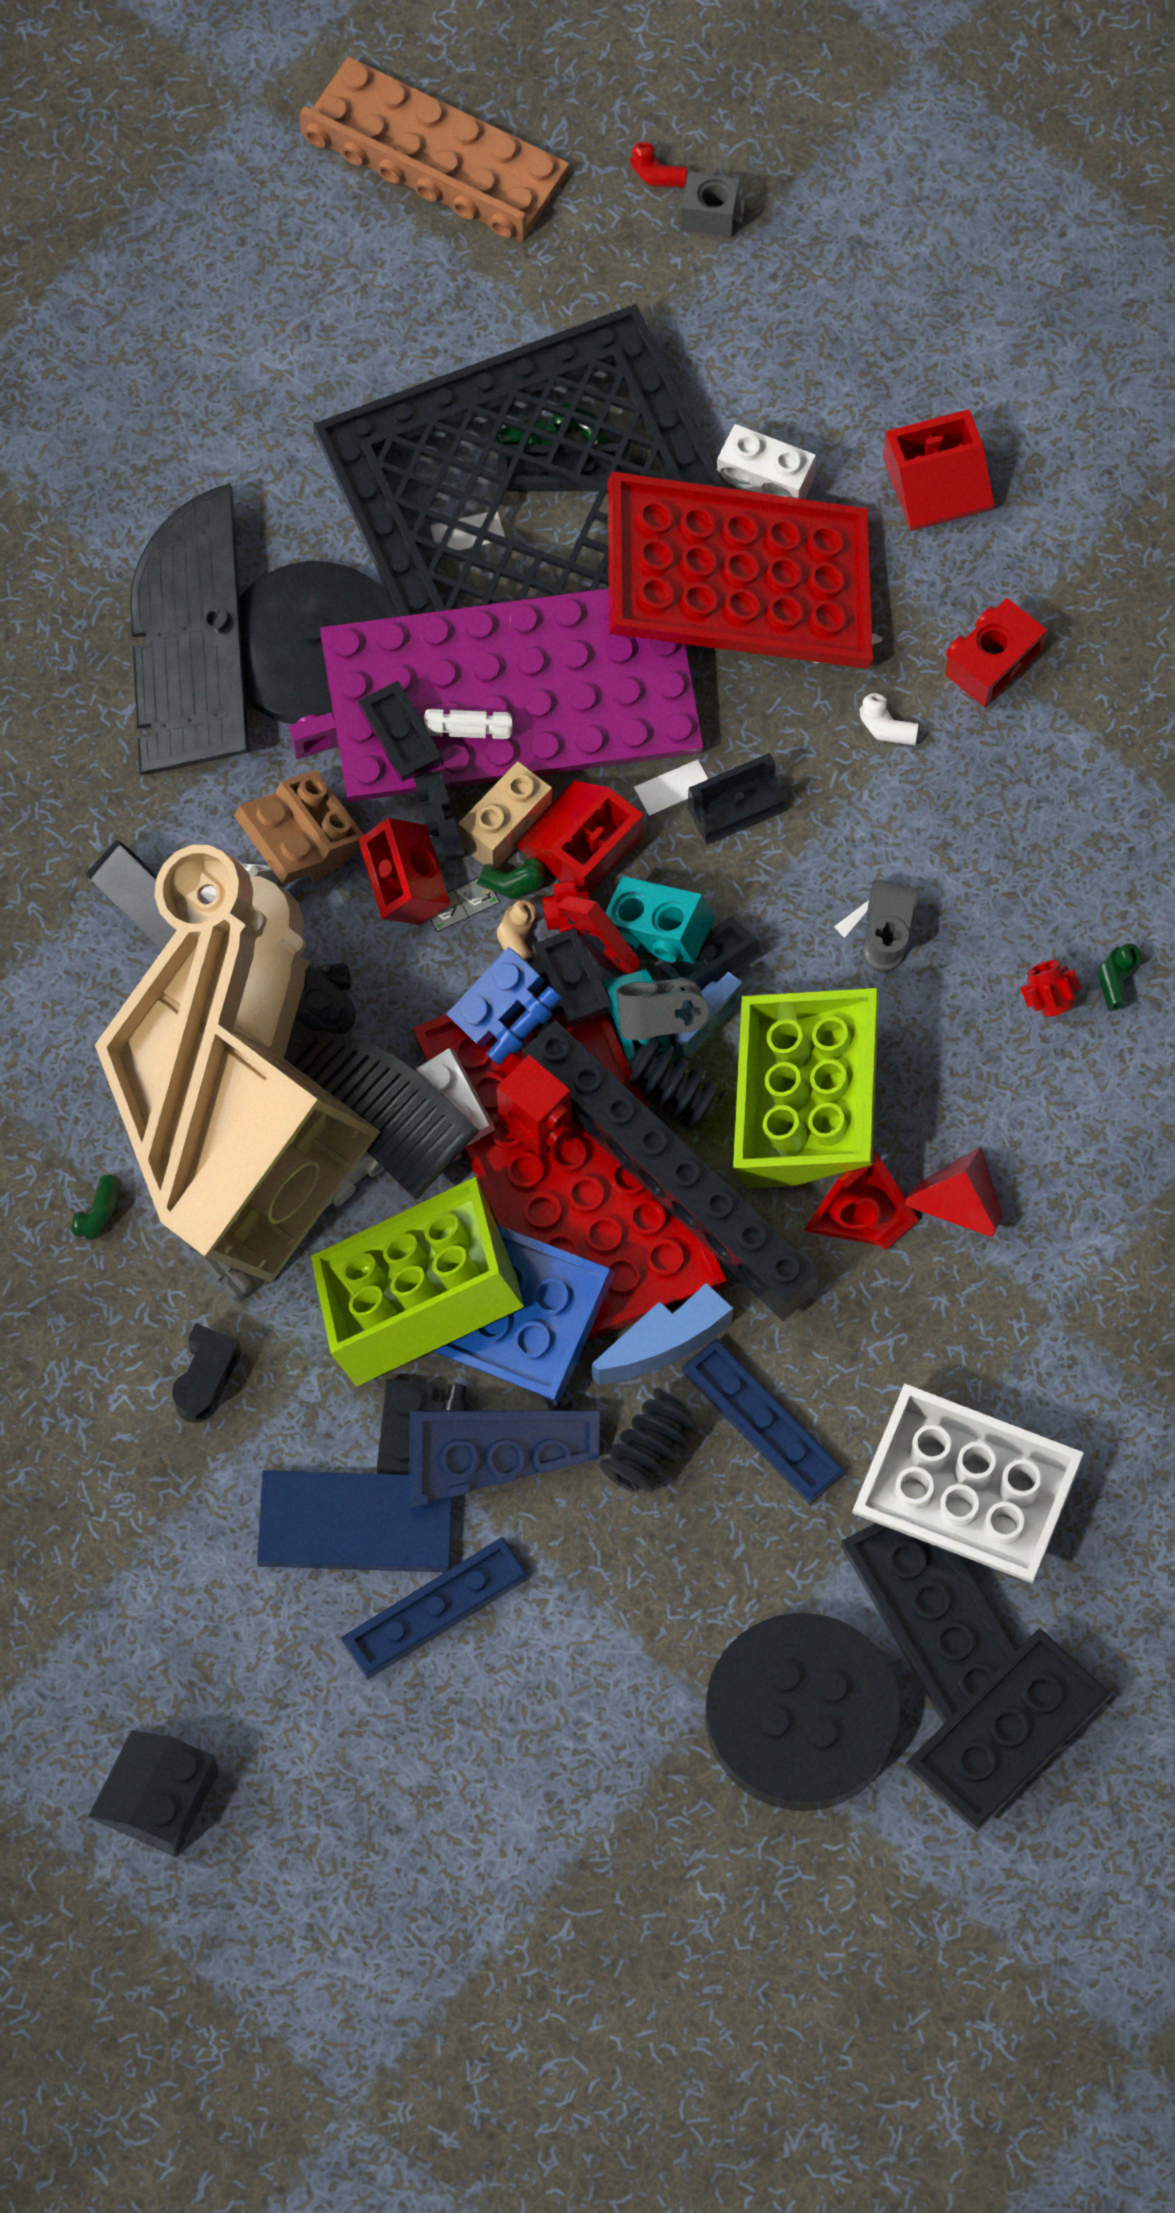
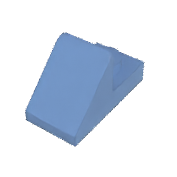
[673,972,742,1059]

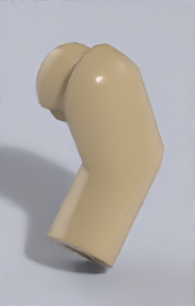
[496,900,536,964]

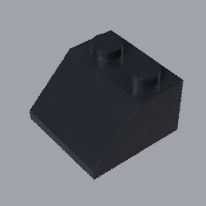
[88,1730,219,1857]

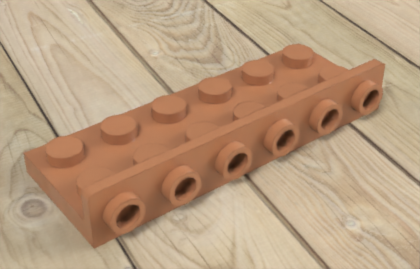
[299,57,569,242]

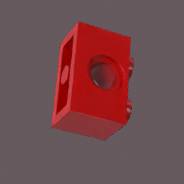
[945,598,1047,708]
[358,818,450,925]
[497,1055,571,1157]

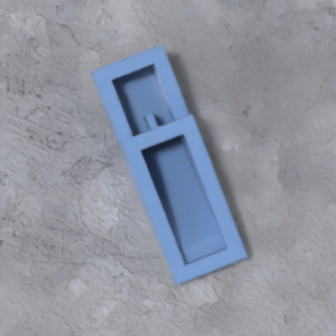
[592,1283,733,1385]

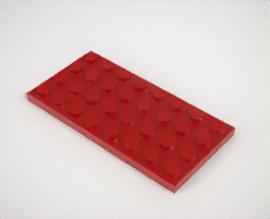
[413,979,726,1342]

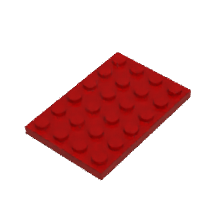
[608,472,873,669]

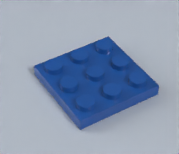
[433,1224,615,1403]

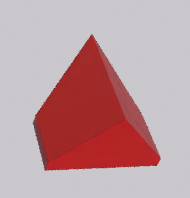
[905,1147,1003,1237]
[803,1150,919,1250]

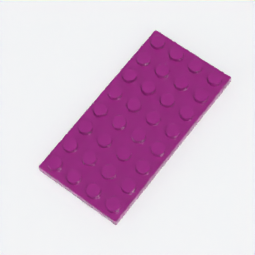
[320,588,703,803]

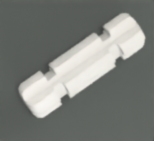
[424,709,512,739]

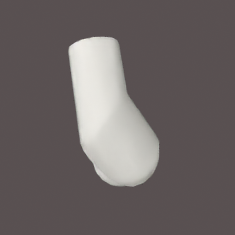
[860,693,918,745]

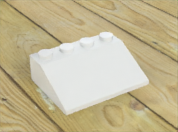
[852,1383,1084,1583]

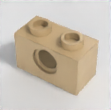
[458,761,552,868]

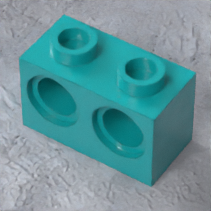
[605,876,715,964]

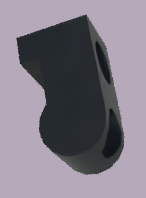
[172,1323,241,1423]

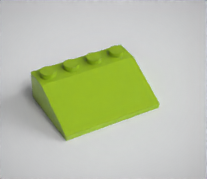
[733,988,879,1189]
[310,1177,524,1387]

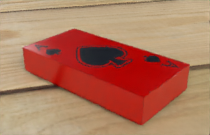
[557,896,641,974]

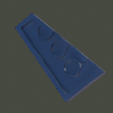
[408,1410,600,1508]

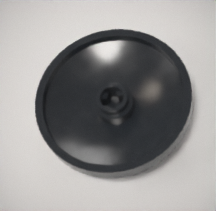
[239,561,398,725]

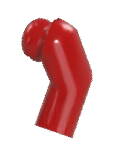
[630,142,687,188]

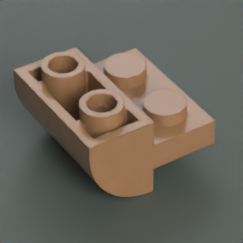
[234,769,363,885]

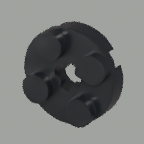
[413,770,464,864]

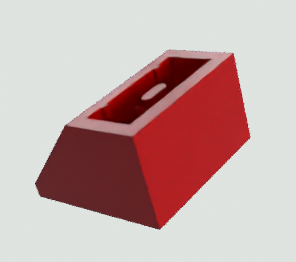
[883,409,994,531]
[515,781,644,895]

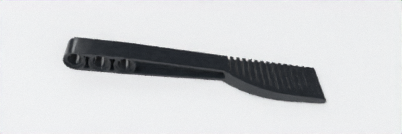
[86,839,480,1200]

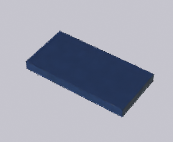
[257,1470,452,1573]

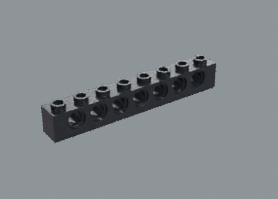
[522,1020,819,1322]

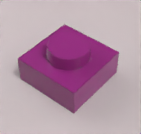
[289,712,338,760]

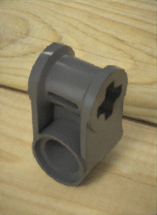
[863,880,919,972]
[616,978,709,1040]

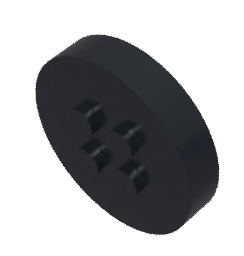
[705,1613,900,1811]

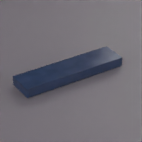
[681,1338,845,1505]
[341,1537,529,1680]

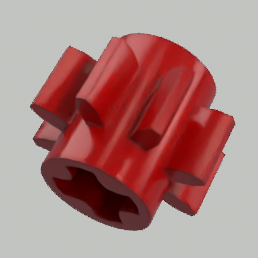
[542,881,590,933]
[1020,960,1082,1017]

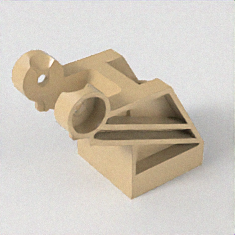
[95,845,381,1283]

